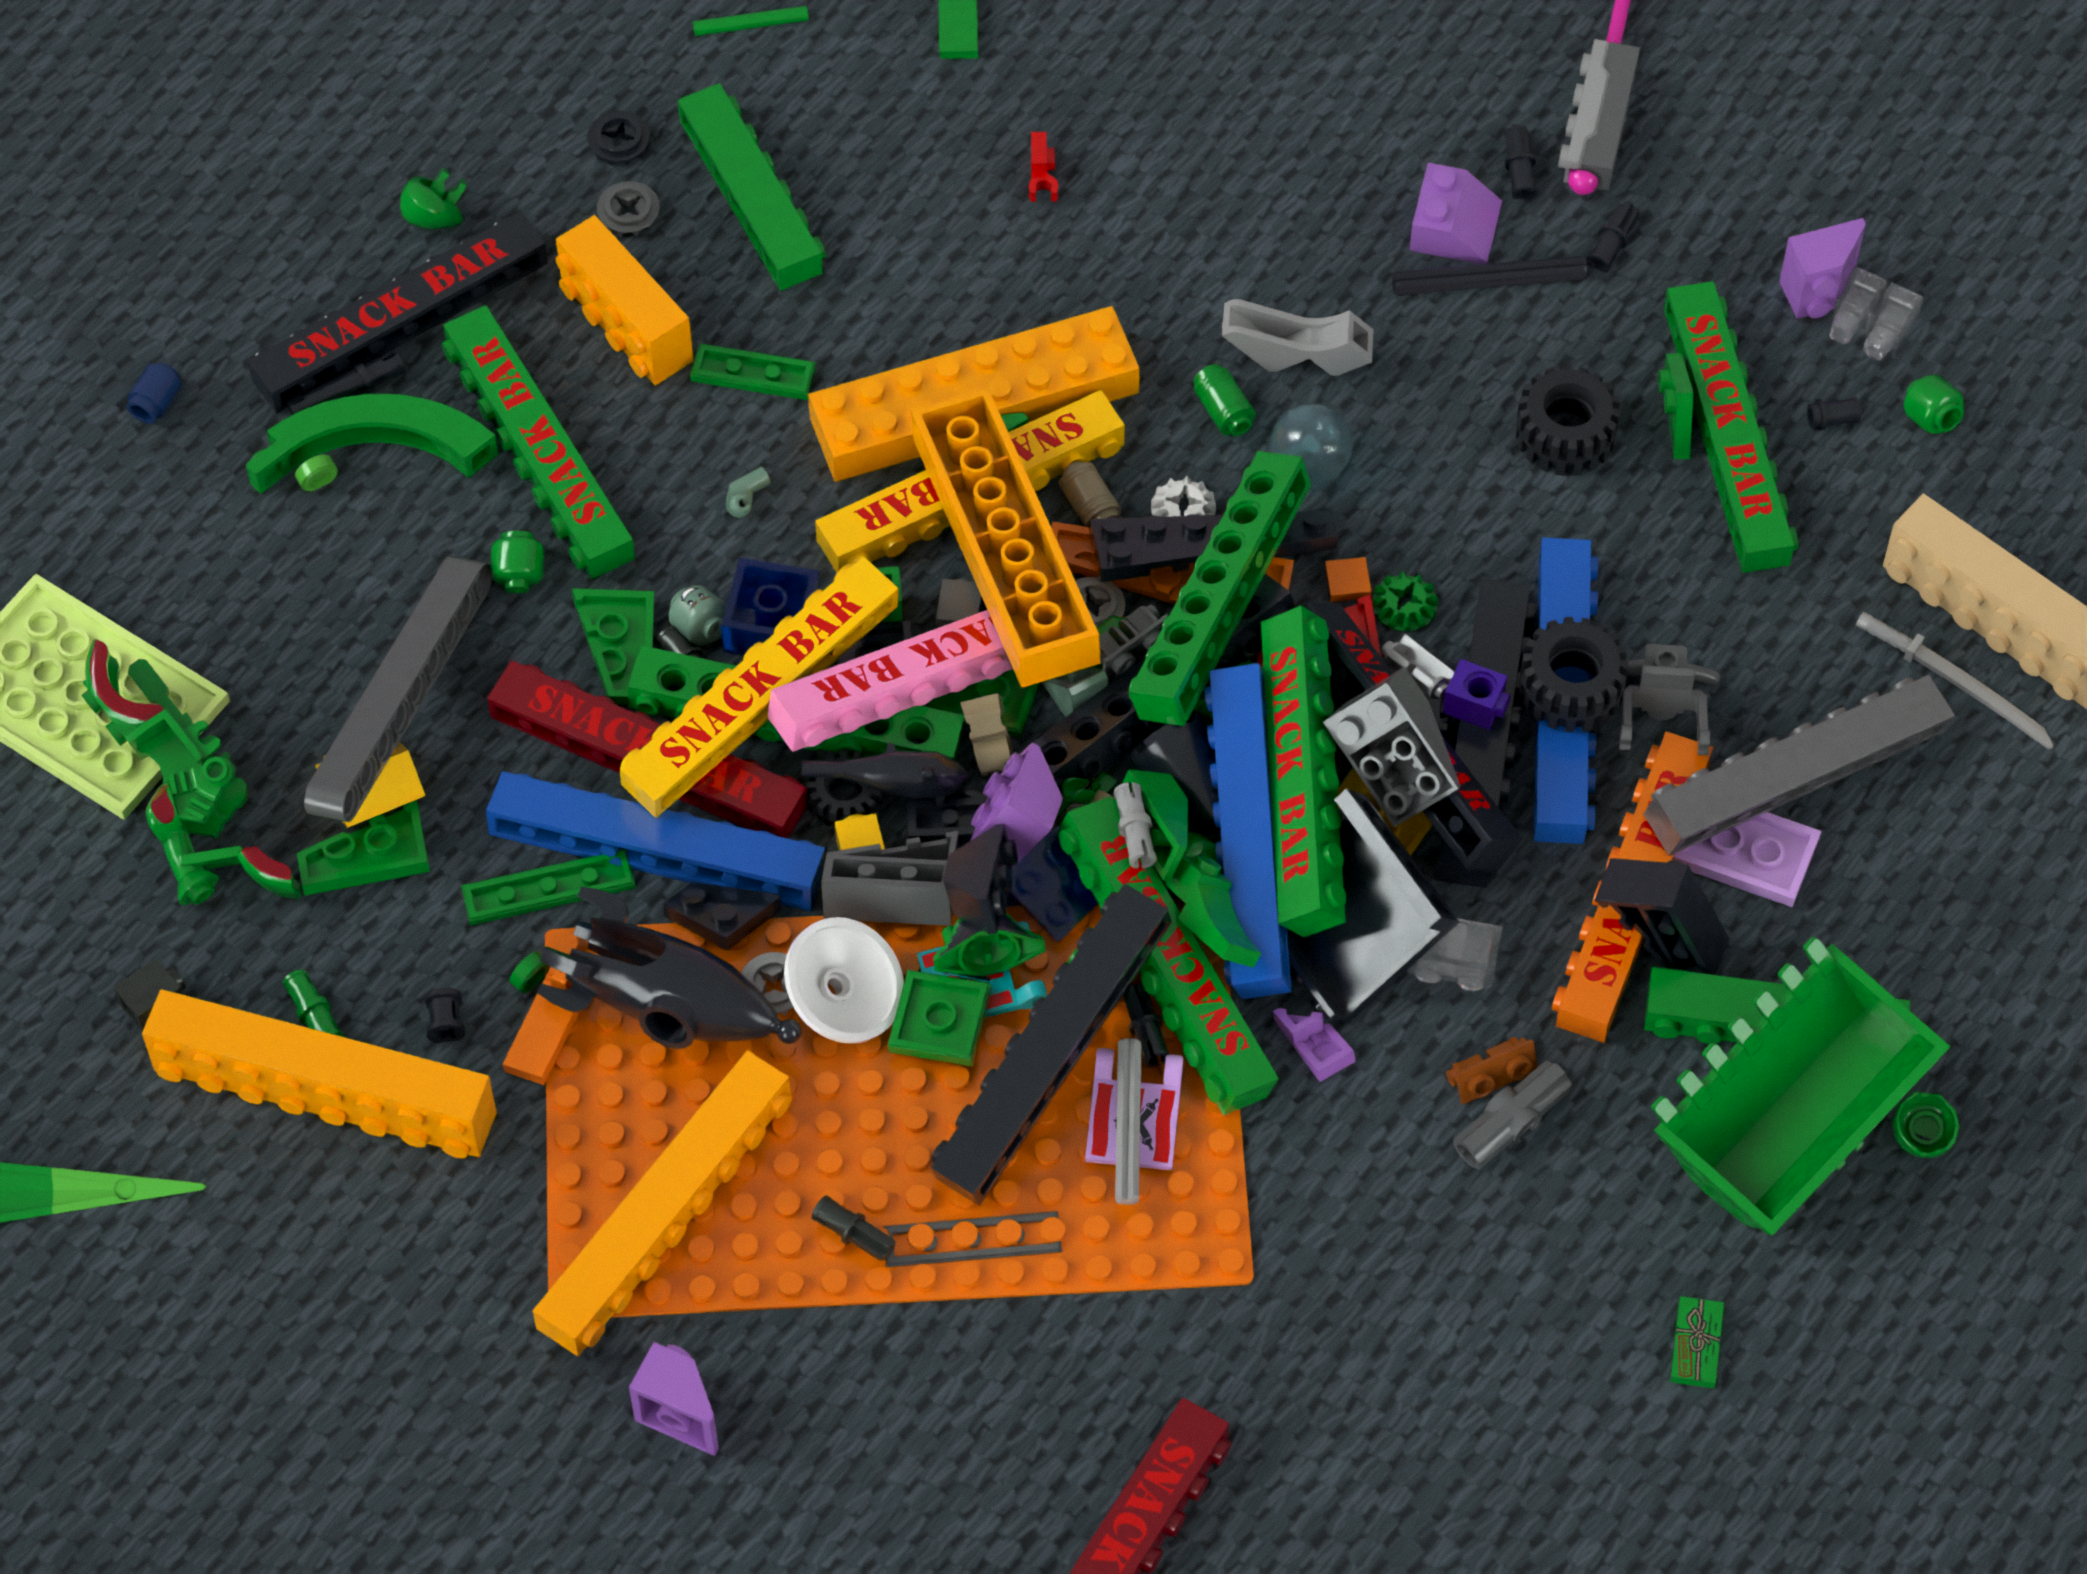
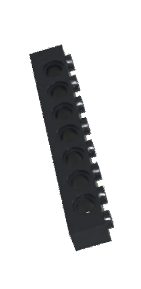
[1005,573,1296,795]

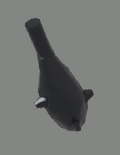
[801,743,967,806]

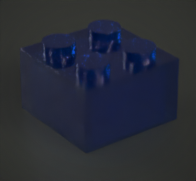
[721,557,821,655]

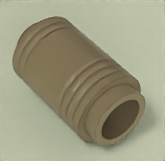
[1058,461,1122,527]

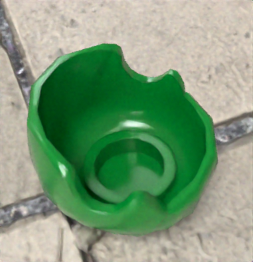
[1892,1091,1960,1158]

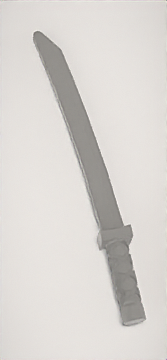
[1856,611,2053,749]

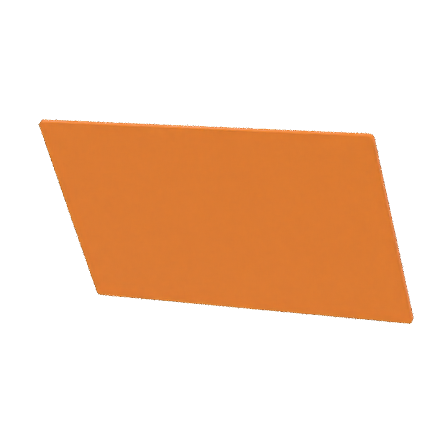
[545,898,1254,1317]

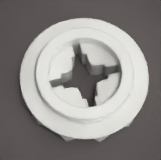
[1151,476,1216,517]

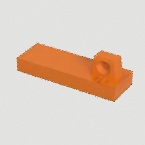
[502,967,579,1085]

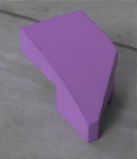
[1273,1008,1356,1082]

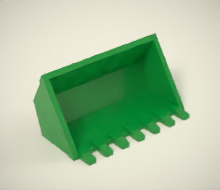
[1651,937,1951,1236]

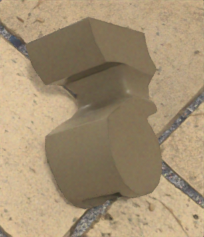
[960,693,1014,777]

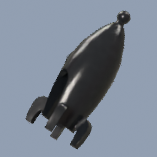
[537,887,802,1049]

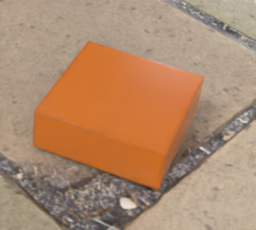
[1325,557,1372,602]

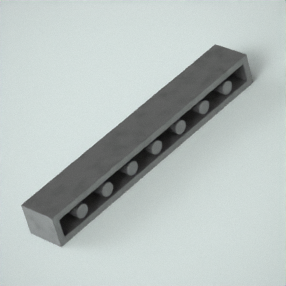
[1643,675,1955,856]

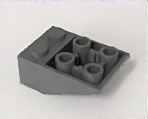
[1323,666,1461,827]

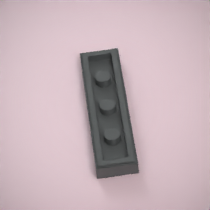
[883,1211,1062,1267]

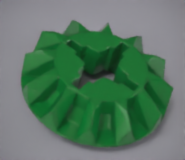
[1372,571,1438,631]

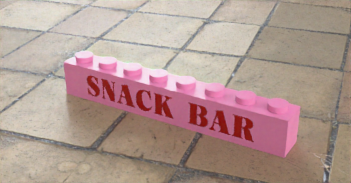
[767,610,1013,752]

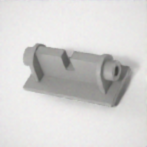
[1381,634,1455,714]

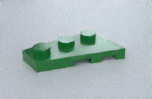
[572,588,654,705]
[297,800,430,896]

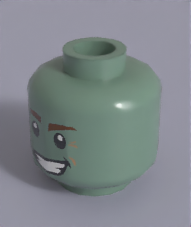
[669,585,730,646]

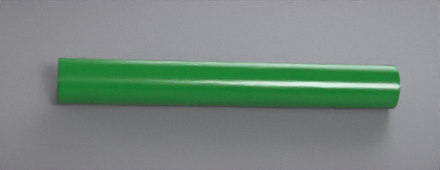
[692,6,809,36]

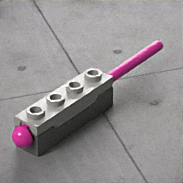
[1558,0,1640,195]

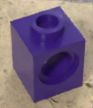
[1443,659,1511,730]

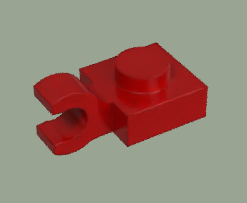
[1029,132,1058,202]

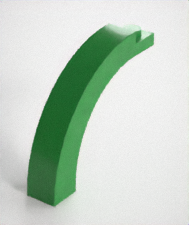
[246,394,499,494]

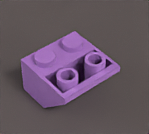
[970,742,1063,867]

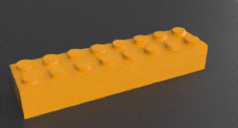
[808,306,1140,482]
[911,387,1101,688]
[142,989,497,1159]

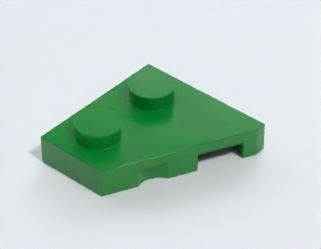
[1658,353,1693,460]

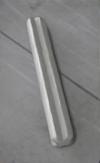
[1115,1038,1141,1205]

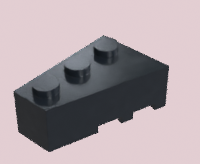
[1595,858,1729,975]

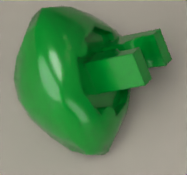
[399,168,467,229]

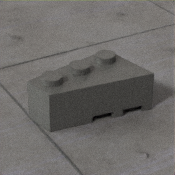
[821,830,959,926]

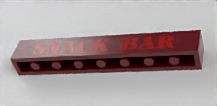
[487,660,808,839]
[1069,1397,1232,1574]

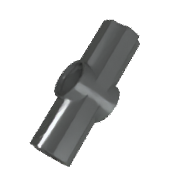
[1453,1060,1573,1170]

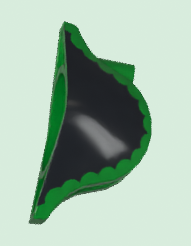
[933,913,1046,976]

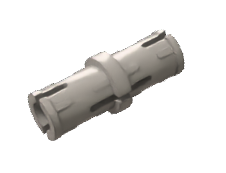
[1114,782,1157,869]

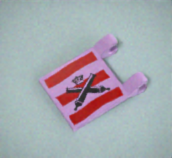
[1085,1048,1183,1170]

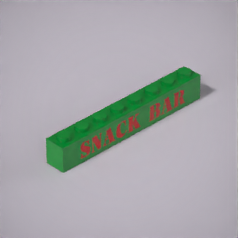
[1664,281,1798,573]
[441,305,635,579]
[1261,606,1346,937]
[1057,796,1279,1116]

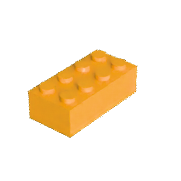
[555,215,693,385]

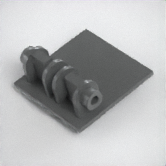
[1099,604,1168,685]

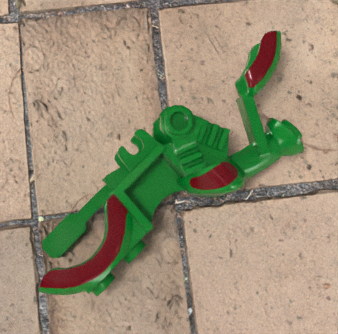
[81,639,301,906]

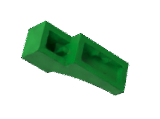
[1164,855,1261,968]

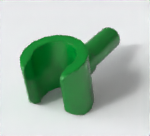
[1056,778,1095,817]

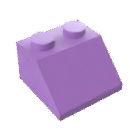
[1410,163,1502,264]
[1779,218,1866,319]
[629,1342,719,1456]

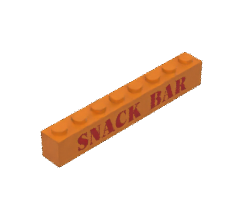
[1551,731,1714,1043]

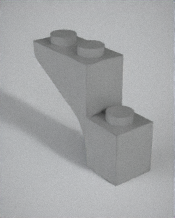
[1222,299,1374,376]

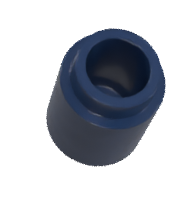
[126,363,182,424]

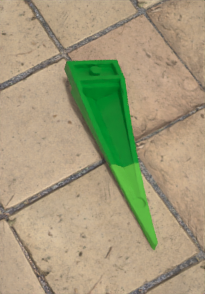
[0,1162,207,1223]

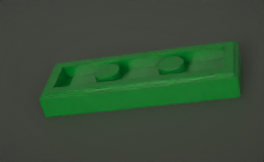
[690,343,816,400]

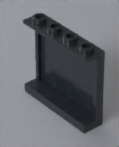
[1287,788,1460,1022]

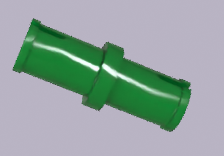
[282,969,345,1037]

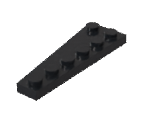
[1089,510,1338,582]

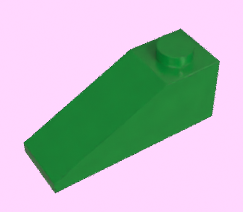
[1114,769,1188,881]

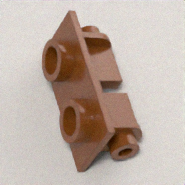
[1446,1036,1538,1105]

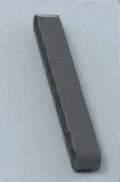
[304,556,492,822]

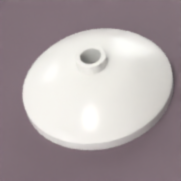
[784,917,904,1044]

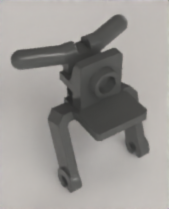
[1619,644,1720,756]

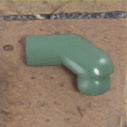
[725,466,771,518]

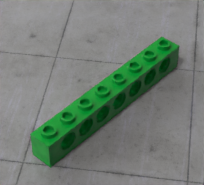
[1129,451,1311,726]
[628,645,965,760]

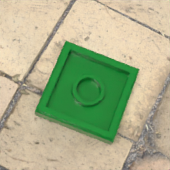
[888,970,992,1066]

